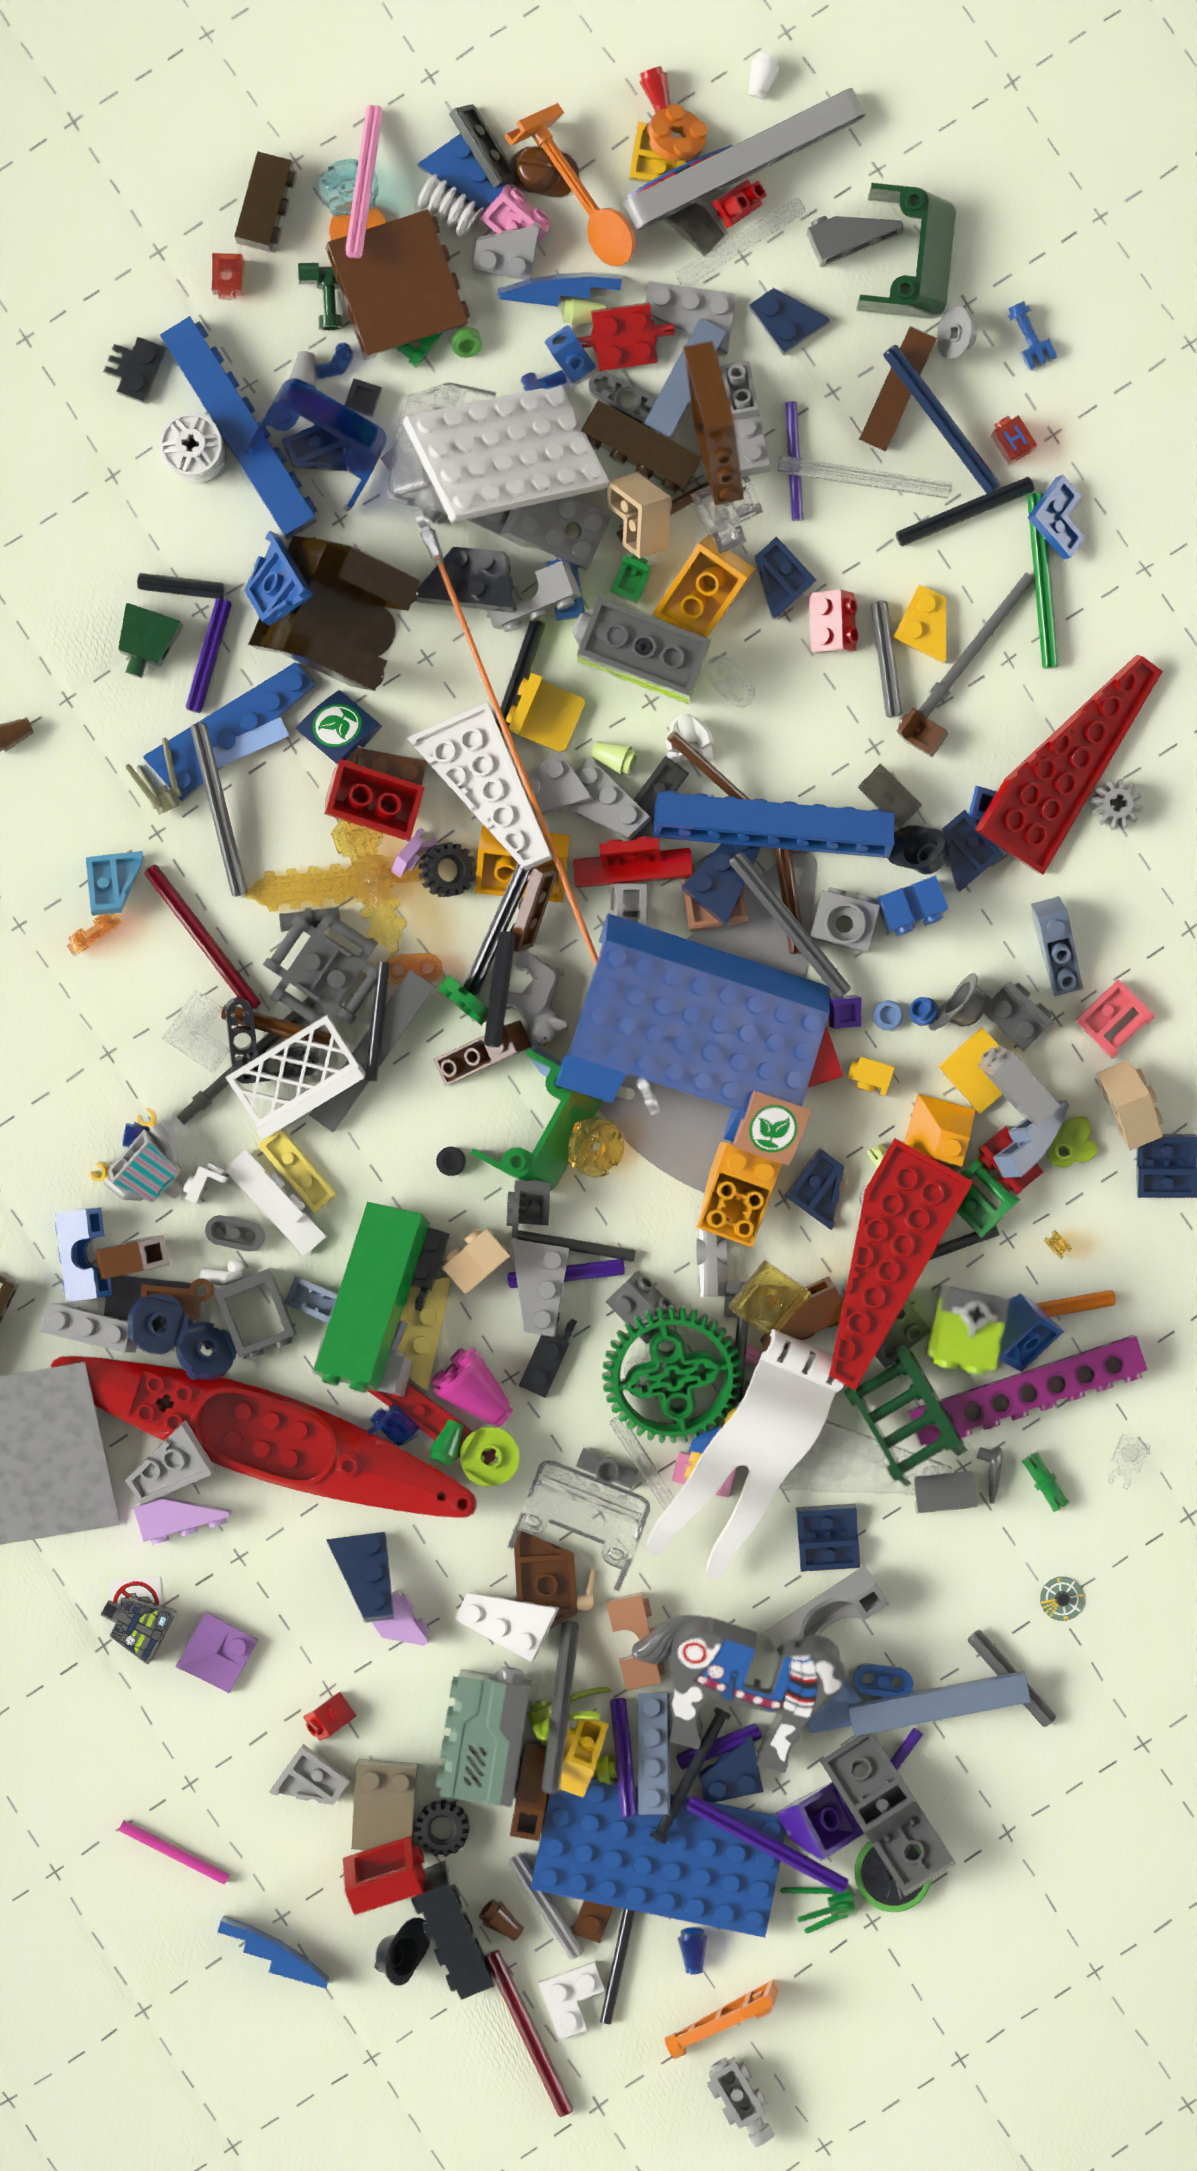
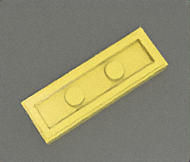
[257,1128,338,1214]

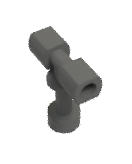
[576,1447,639,1489]

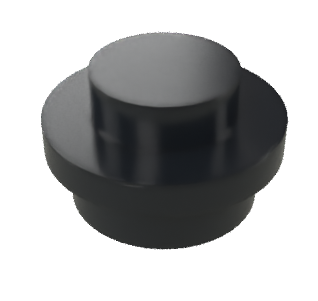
[436,1146,466,1176]

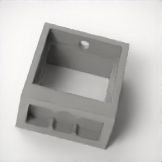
[978,1045,1060,1126]

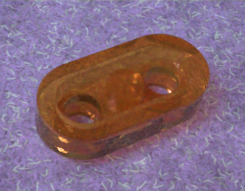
[67,913,122,956]
[385,953,443,985]

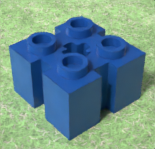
[876,875,948,936]

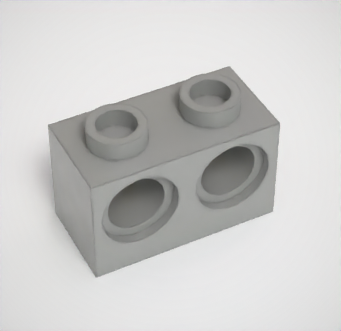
[610,884,647,926]

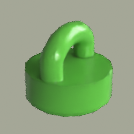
[451,327,482,358]

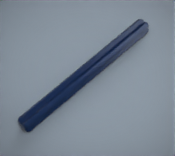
[883,345,1000,493]

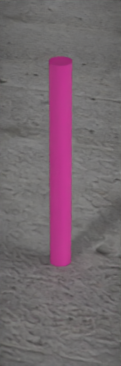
[118,1820,230,1885]

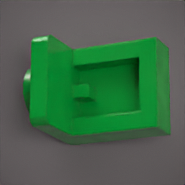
[610,554,652,603]

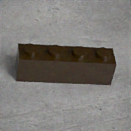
[581,400,702,494]

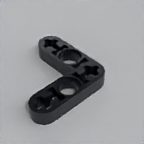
[225,997,319,1084]

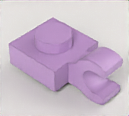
[391,828,437,878]

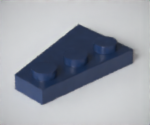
[681,844,762,927]
[326,1532,394,1623]

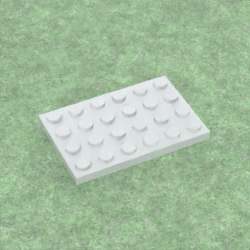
[403,384,609,523]

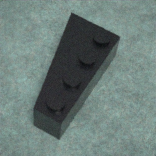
[411,1860,494,2000]

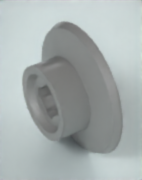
[937,306,977,359]

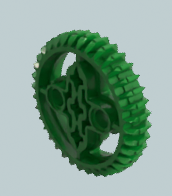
[602,1305,743,1444]

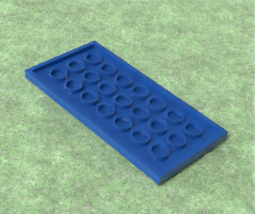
[530,1778,786,1938]

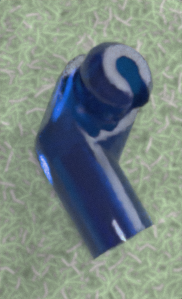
[316,343,353,379]
[521,370,567,391]

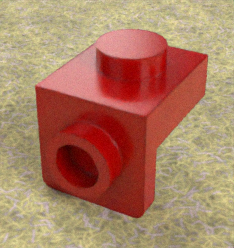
[303,1692,356,1741]

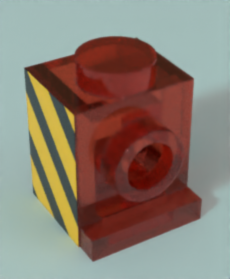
[212,253,245,300]

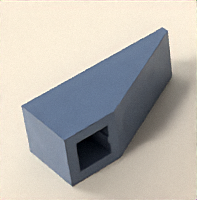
[1031,896,1083,996]

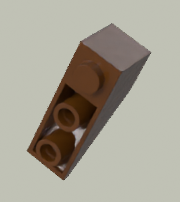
[434,1020,532,1086]
[760,1276,843,1351]
[510,1742,548,1841]

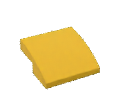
[937,1027,1002,1114]

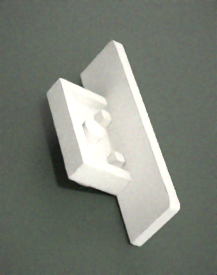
[225,1149,326,1255]

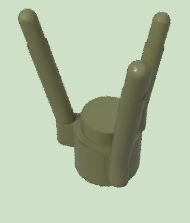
[126,737,182,815]

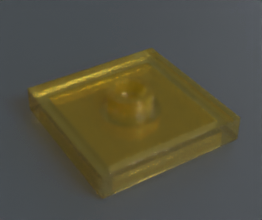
[728,1260,811,1338]

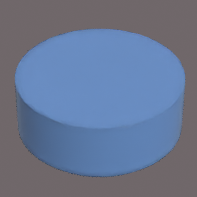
[873,1000,903,1030]

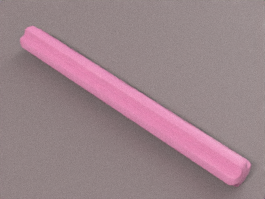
[346,105,382,259]

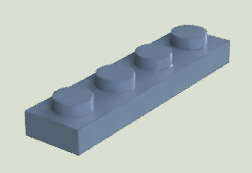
[638,1693,670,1816]

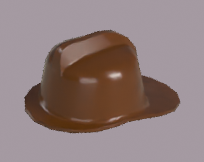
[510,146,579,197]

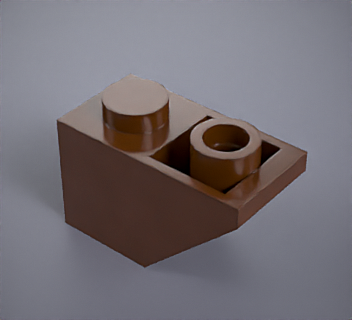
[95,1235,169,1279]

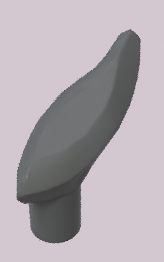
[977,1446,1003,1503]

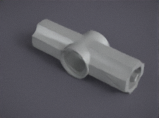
[696,1207,727,1297]

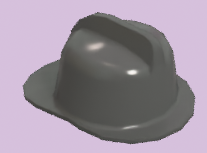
[928,973,991,1030]

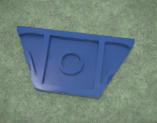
[244,531,313,626]

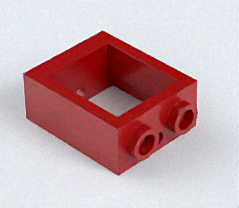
[343,1836,426,1916]

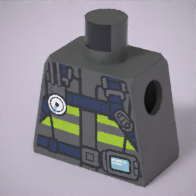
[100,1596,177,1665]

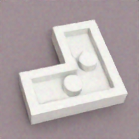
[538,1961,605,2040]

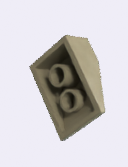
[351,1759,418,1850]

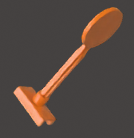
[504,103,636,266]

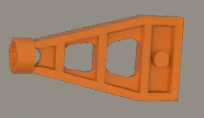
[664,1980,779,2060]

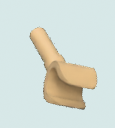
[577,1569,597,1611]

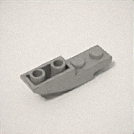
[720,361,770,477]

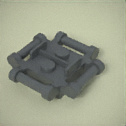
[263,909,379,1030]

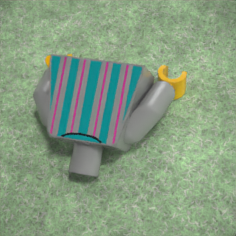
[90,1108,184,1202]

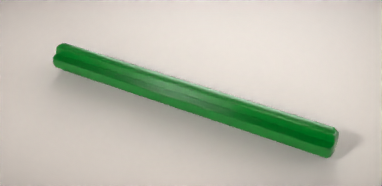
[1027,493,1059,669]

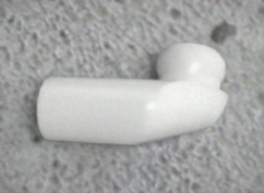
[200,1261,245,1286]

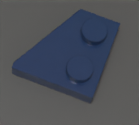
[784,1148,844,1230]

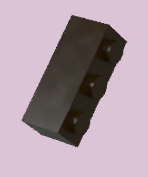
[234,151,297,252]

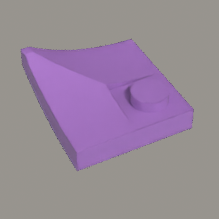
[175,1611,258,1693]

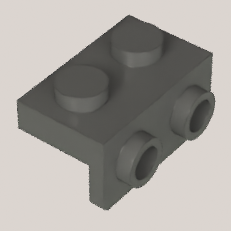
[506,1180,551,1237]
[605,1271,679,1344]

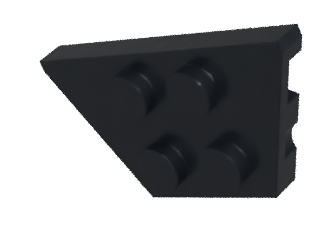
[416,547,517,613]

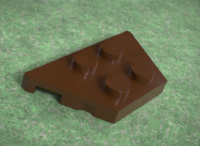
[513,1528,577,1630]

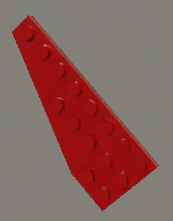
[829,1138,973,1391]

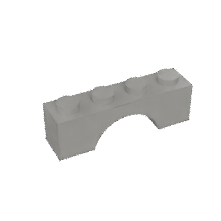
[764,1566,889,1657]

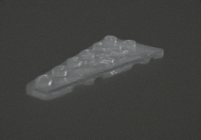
[778,1420,952,1495]

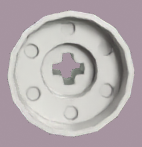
[160,413,227,484]

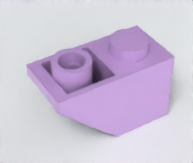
[372,1590,431,1646]

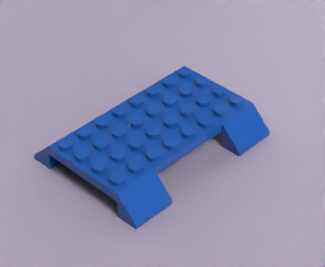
[555,913,830,1142]

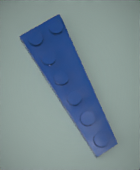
[143,662,316,802]

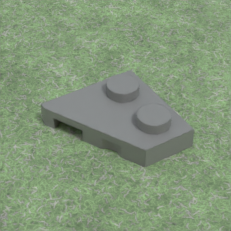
[472,223,540,280]

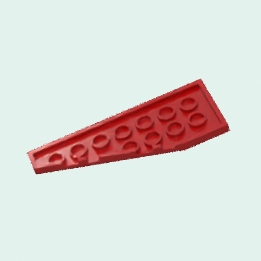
[975,655,1163,875]

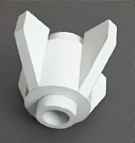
[666,714,714,765]

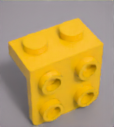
[506,673,585,752]

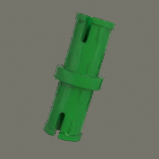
[1021,1451,1069,1512]

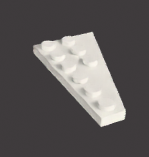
[407,702,553,871]

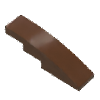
[859,326,937,452]

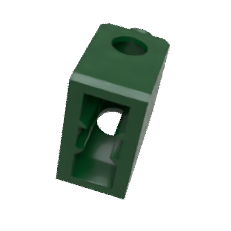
[118,603,183,678]

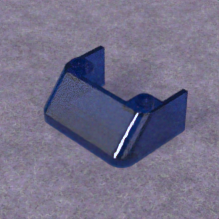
[244,378,387,512]

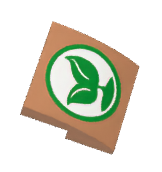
[732,1091,812,1166]

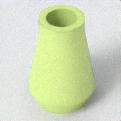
[562,297,606,326]
[591,741,637,774]

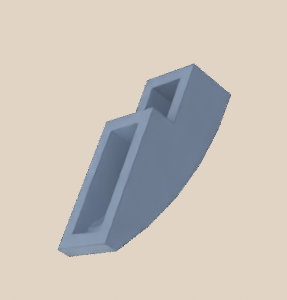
[993,1100,1069,1178]

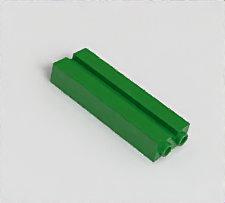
[314,1201,430,1393]

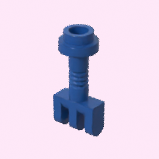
[1008,301,1057,371]

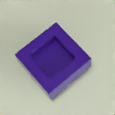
[829,995,862,1029]

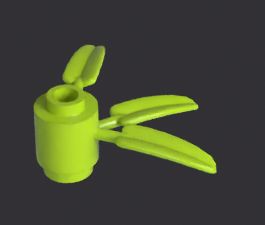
[526,1687,612,1746]

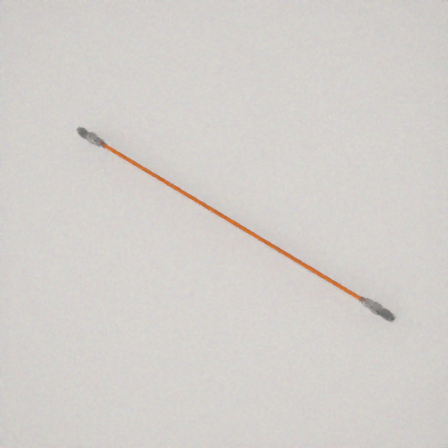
[413,507,660,1116]

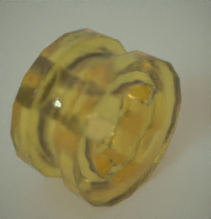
[1043,1230,1072,1259]

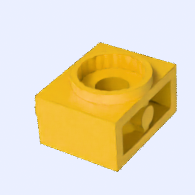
[560,1719,609,1797]

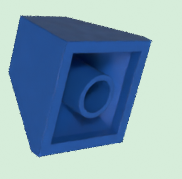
[998,1293,1064,1372]

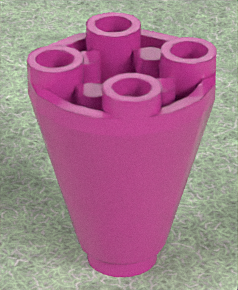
[430,1347,513,1427]

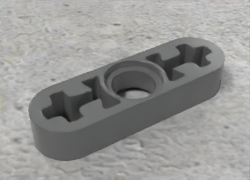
[589,371,656,429]

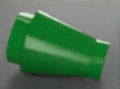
[429,1419,464,1466]

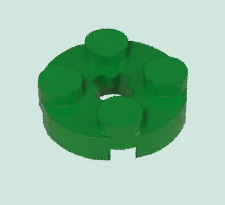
[437,975,488,1026]

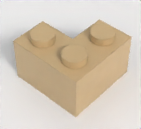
[607,472,672,558]
[1096,1060,1164,1150]
[442,1228,511,1295]

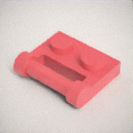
[1075,979,1155,1059]

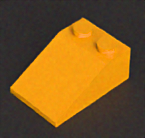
[653,535,756,638]

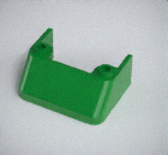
[470,1049,602,1191]

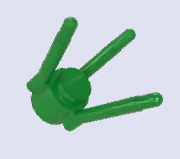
[780,1887,856,1934]

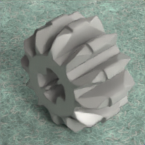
[1091,779,1142,830]

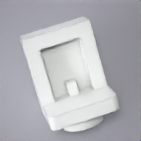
[183,1163,229,1204]

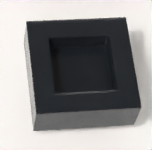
[344,378,382,417]

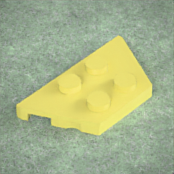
[397,1276,451,1390]

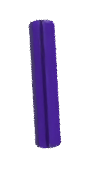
[676,1723,762,1770]

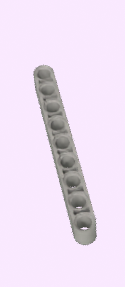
[624,88,866,230]

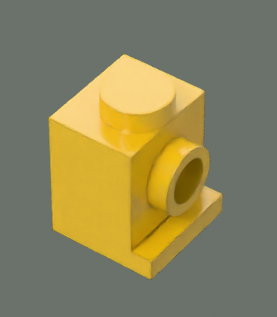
[847,1056,895,1097]

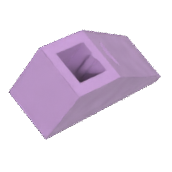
[133,1497,232,1545]

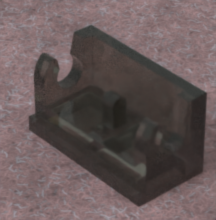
[857,763,922,829]

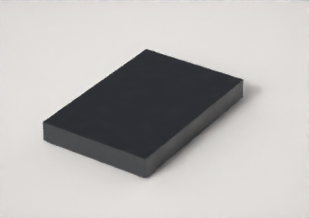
[104,1276,198,1332]

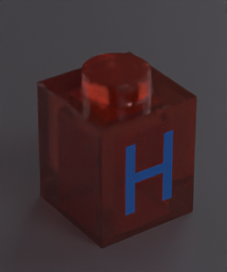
[991,415,1037,466]

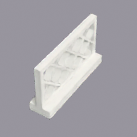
[226,1015,366,1139]

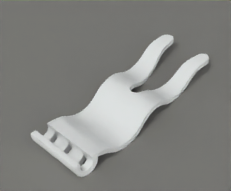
[646,1329,844,1580]

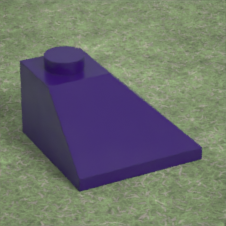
[776,1782,864,1860]

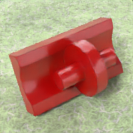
[712,179,767,228]

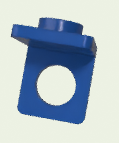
[545,325,596,383]

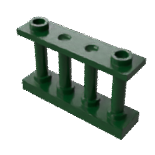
[844,1343,968,1487]

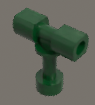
[298,262,343,331]

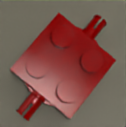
[577,302,675,371]

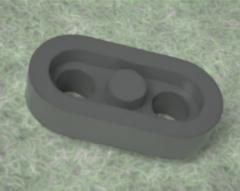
[205,1215,265,1252]

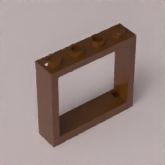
[683,340,744,506]

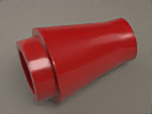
[639,66,671,113]

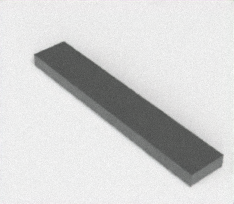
[309,970,436,1132]

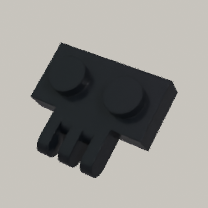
[103,337,166,404]

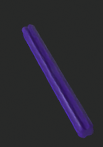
[686,1796,849,1893]

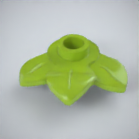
[1047,1116,1099,1168]

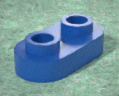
[853,1663,913,1697]

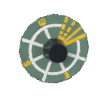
[1040,1577,1084,1621]

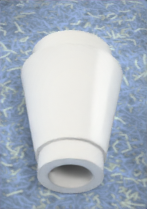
[747,52,780,100]

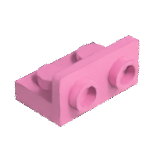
[480,184,550,244]

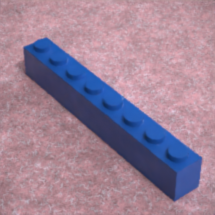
[160,316,318,540]
[653,791,894,858]

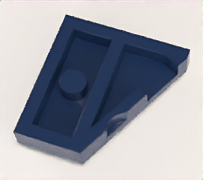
[749,288,830,355]
[281,416,360,472]
[754,536,816,620]
[941,810,1003,892]
[699,1735,764,1803]

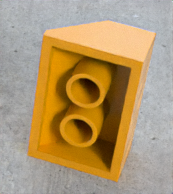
[475,825,570,903]

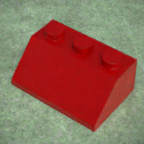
[324,759,425,842]

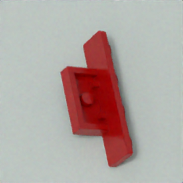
[573,836,693,888]

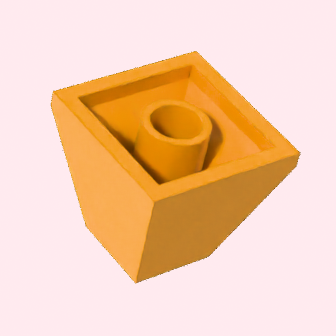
[904,1094,975,1167]

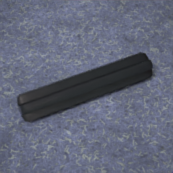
[137,573,225,599]

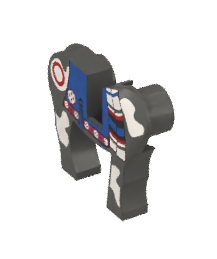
[631,1615,845,1773]

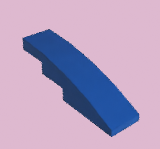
[497,272,622,307]
[217,1916,330,1989]

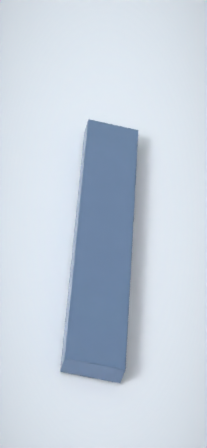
[848,1671,1031,1736]

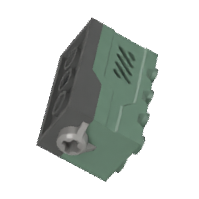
[436,1667,531,1807]

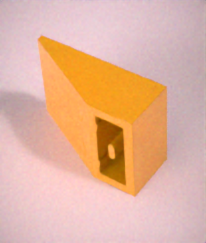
[696,1142,782,1247]

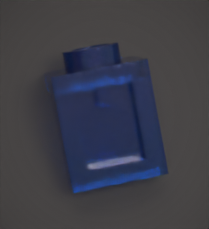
[366,1402,420,1447]

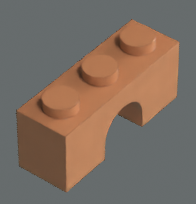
[606,1592,665,1691]

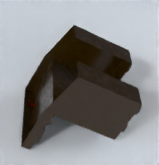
[248,536,421,691]

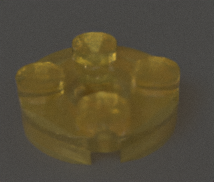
[568,1117,624,1178]

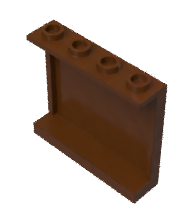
[325,209,470,360]

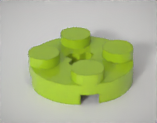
[460,1427,520,1487]

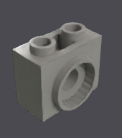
[810,887,880,953]

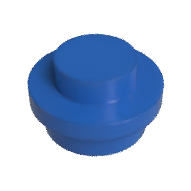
[909,997,939,1026]

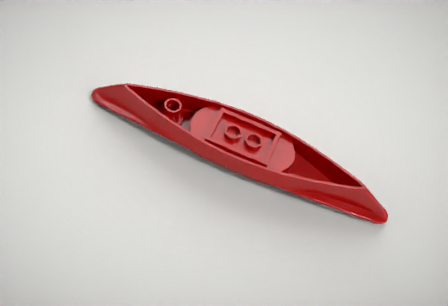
[50,1356,477,1518]

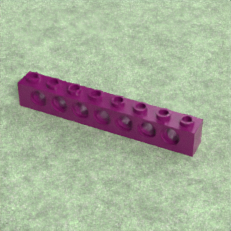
[907,1335,1148,1446]

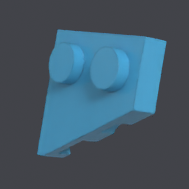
[85,851,144,916]

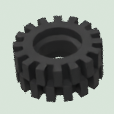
[418,842,477,897]
[415,1799,470,1857]

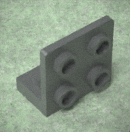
[983,982,1054,1051]
[875,1300,930,1368]

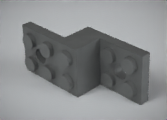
[466,496,611,570]
[820,1733,956,1896]

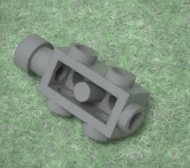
[707,2057,775,2147]

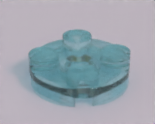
[319,159,379,216]

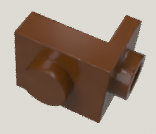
[897,707,949,758]

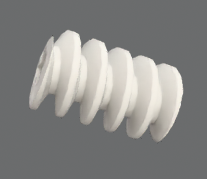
[417,174,484,237]

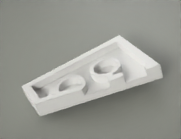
[455,1592,560,1662]

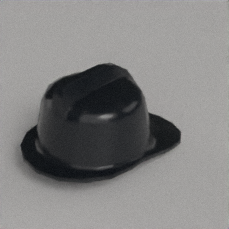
[887,825,950,875]
[374,1917,431,1986]

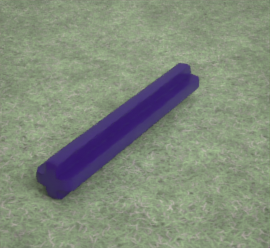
[186,598,232,713]
[507,1259,625,1288]
[610,1698,638,1818]

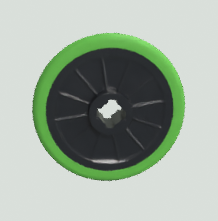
[854,1841,932,1912]

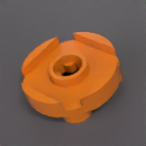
[647,104,708,163]

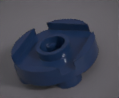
[127,1294,188,1354]
[176,1322,237,1380]

